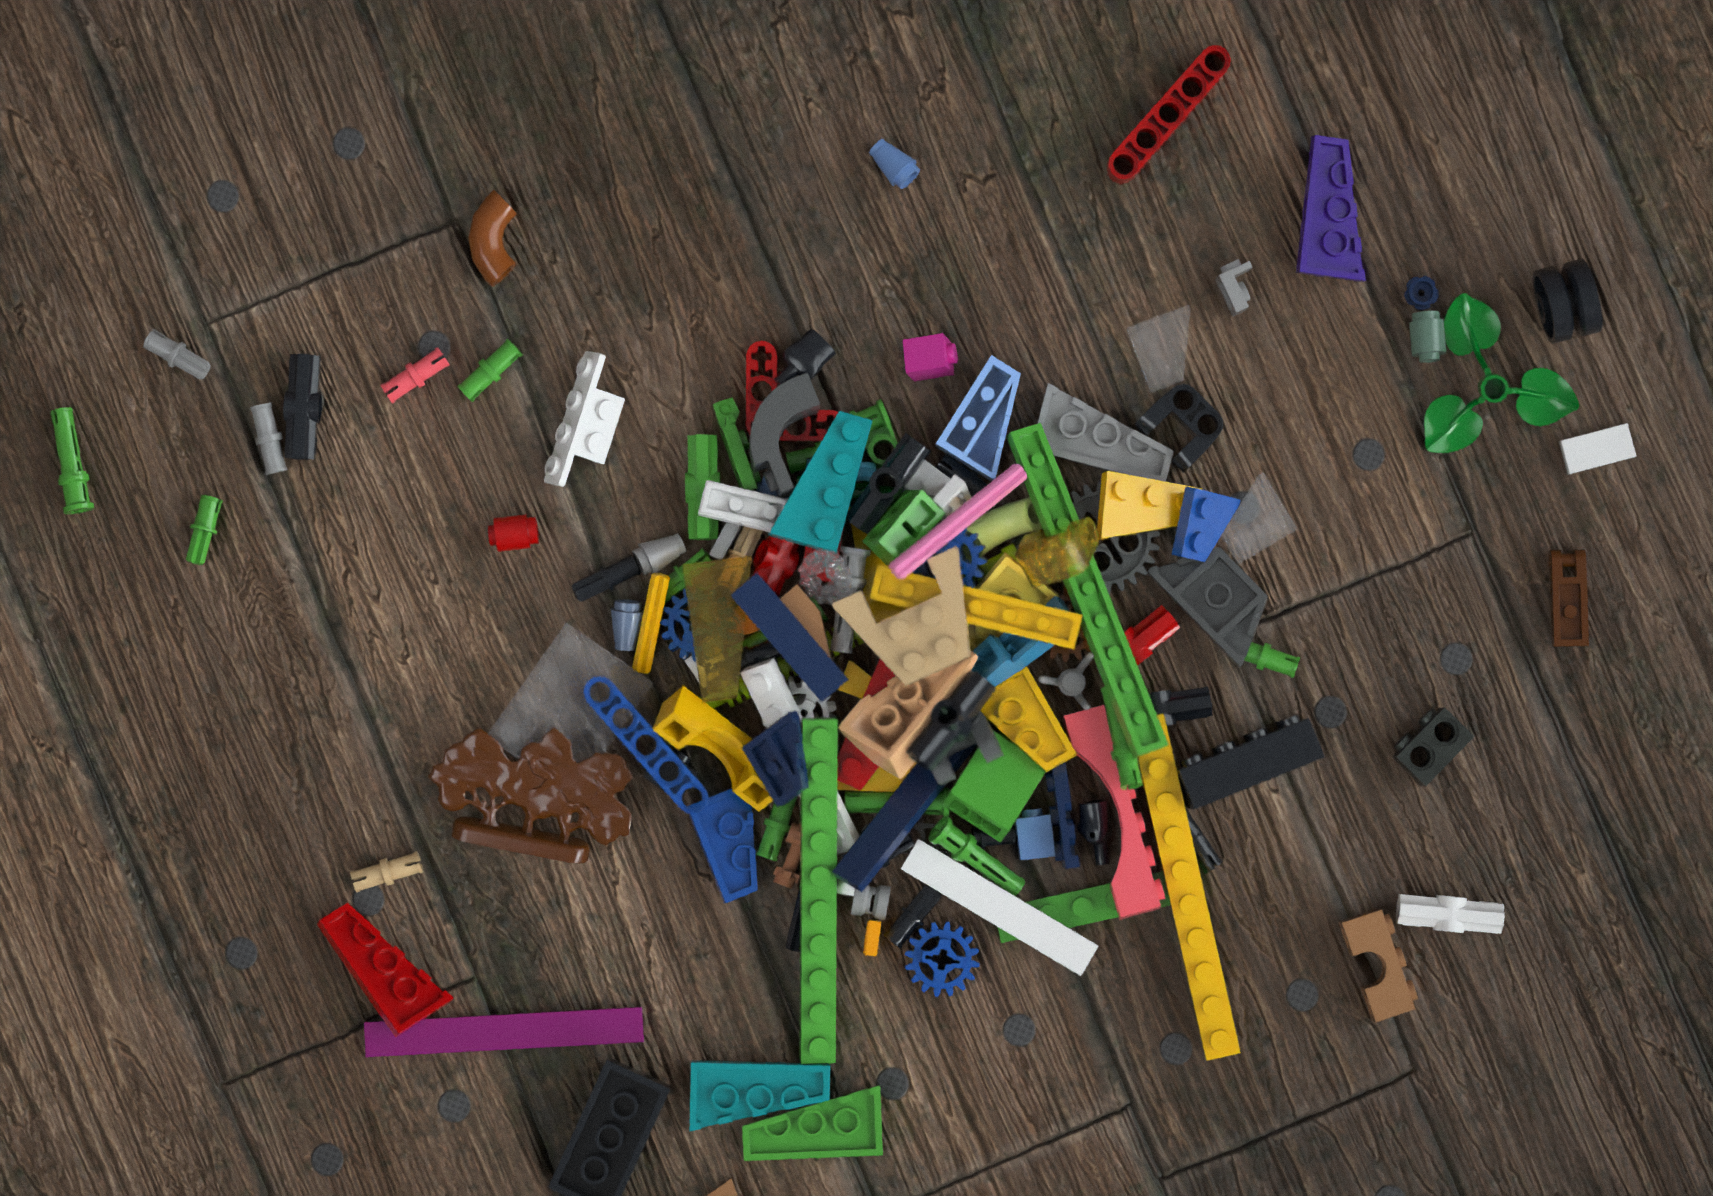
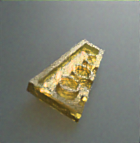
[682,556,751,703]

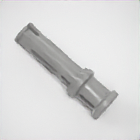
[830,546,871,653]

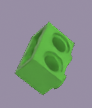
[862,490,946,565]

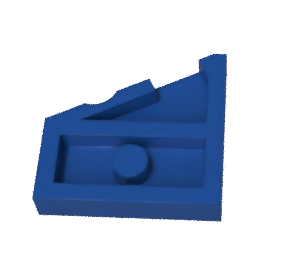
[1171,487,1241,562]

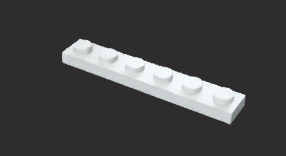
[740,658,859,855]

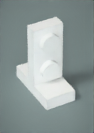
[887,460,972,522]

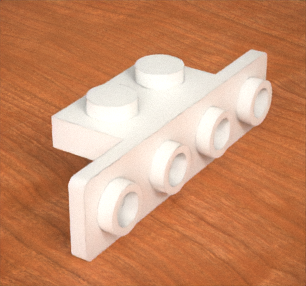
[544,351,625,487]

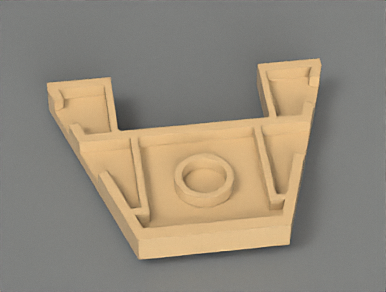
[832,546,971,686]

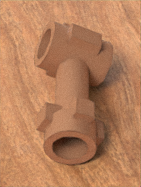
[773,822,800,889]

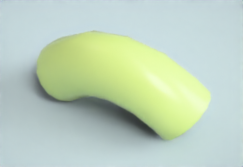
[963,497,1042,561]

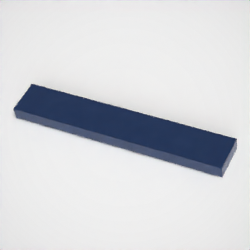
[832,720,977,892]

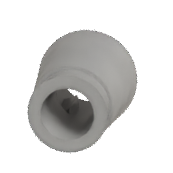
[632,533,686,576]

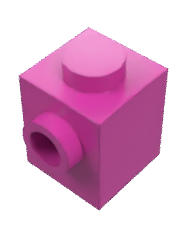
[903,333,958,382]

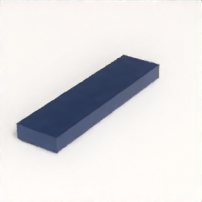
[730,573,849,702]

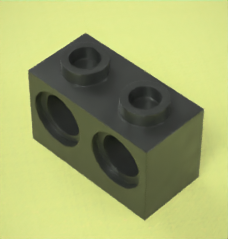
[1392,707,1475,786]

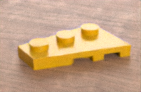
[981,666,1077,773]

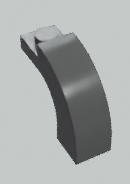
[749,373,820,498]

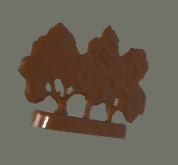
[428,727,633,863]

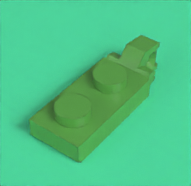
[712,398,761,491]

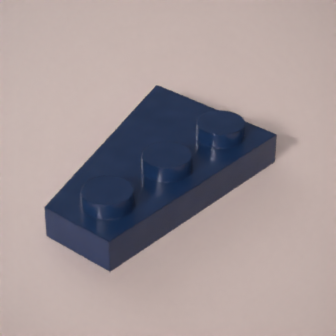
[1045,762,1080,869]

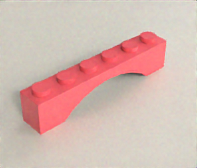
[1063,705,1165,920]

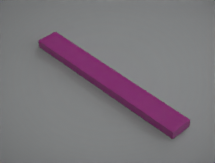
[364,1007,644,1057]

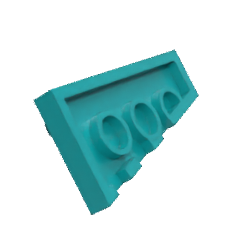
[768,411,873,555]
[689,1060,830,1132]

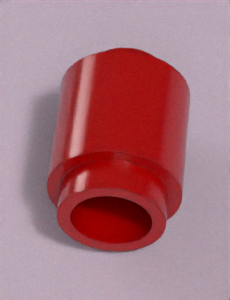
[488,514,539,552]

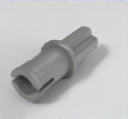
[143,329,211,380]

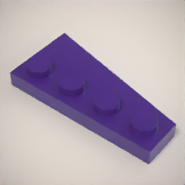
[1296,135,1366,282]

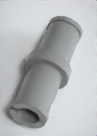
[250,402,288,475]

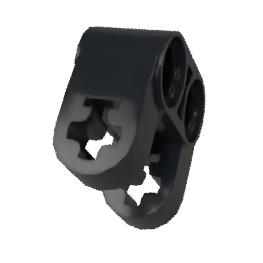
[1135,384,1223,473]

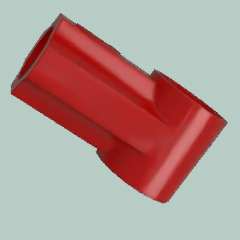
[1124,605,1180,666]

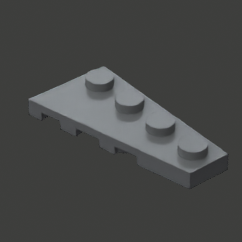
[1037,383,1174,482]

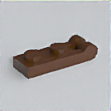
[1548,549,1589,647]

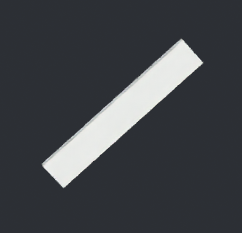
[901,839,1098,976]

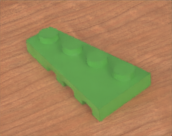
[742,1085,883,1161]

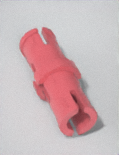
[380,347,450,404]

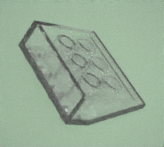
[488,622,653,763]

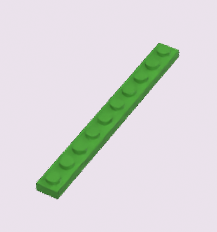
[1006,423,1169,759]
[799,717,838,1064]

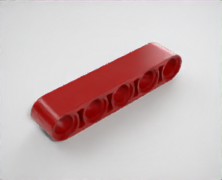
[1106,45,1231,184]

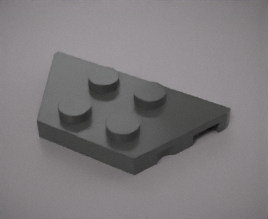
[1147,547,1268,668]

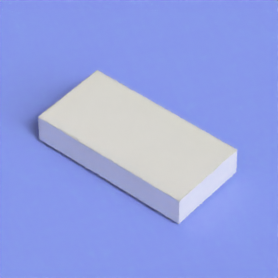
[1559,423,1637,475]

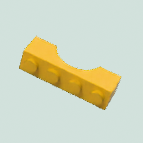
[652,685,773,812]

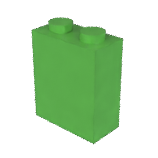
[942,730,1045,842]

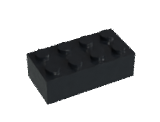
[1177,715,1325,809]
[548,1057,672,1196]

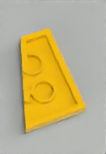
[1096,471,1202,541]

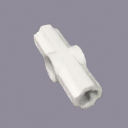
[1396,894,1505,934]

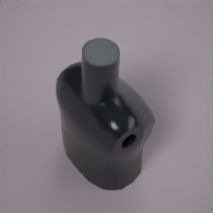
[774,329,836,386]
[1077,799,1113,865]

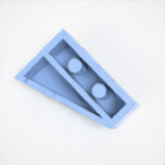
[935,355,1021,482]

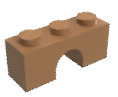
[1338,908,1418,1022]

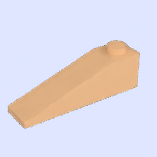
[838,651,978,780]

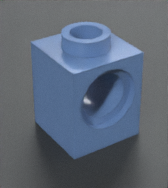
[1015,808,1055,860]

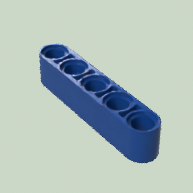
[584,676,709,814]

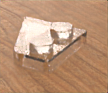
[1126,305,1191,393]
[1220,472,1298,565]

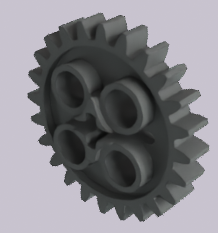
[1047,482,1160,594]

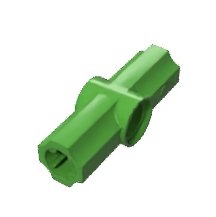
[685,434,721,540]

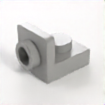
[1215,259,1252,316]

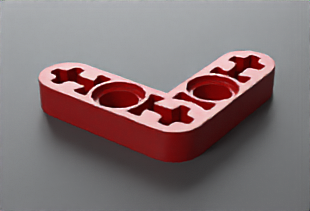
[746,341,838,442]

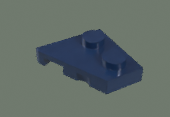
[742,711,809,807]

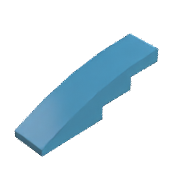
[971,596,1070,687]

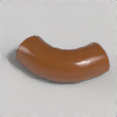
[468,190,517,287]

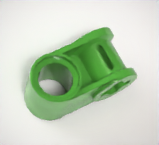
[849,399,898,468]

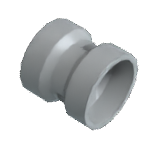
[851,885,891,920]

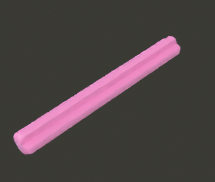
[889,464,1027,579]

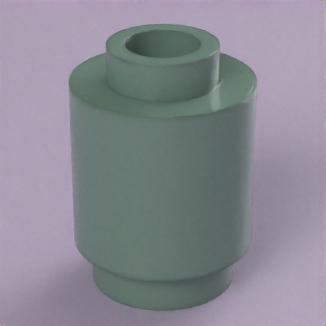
[1409,311,1446,363]

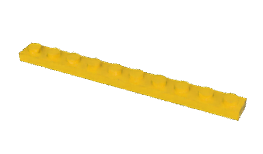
[1137,713,1241,1061]

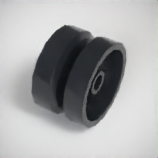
[1533,258,1603,344]

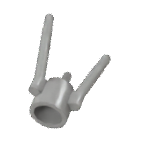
[1039,653,1094,710]

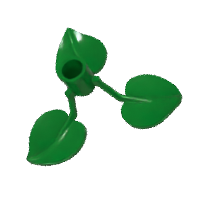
[1424,293,1579,453]

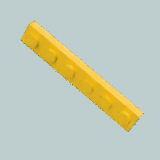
[869,565,1083,649]

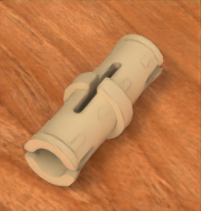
[350,851,424,893]

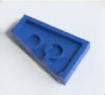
[688,788,758,904]

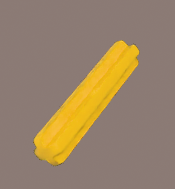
[632,573,670,674]

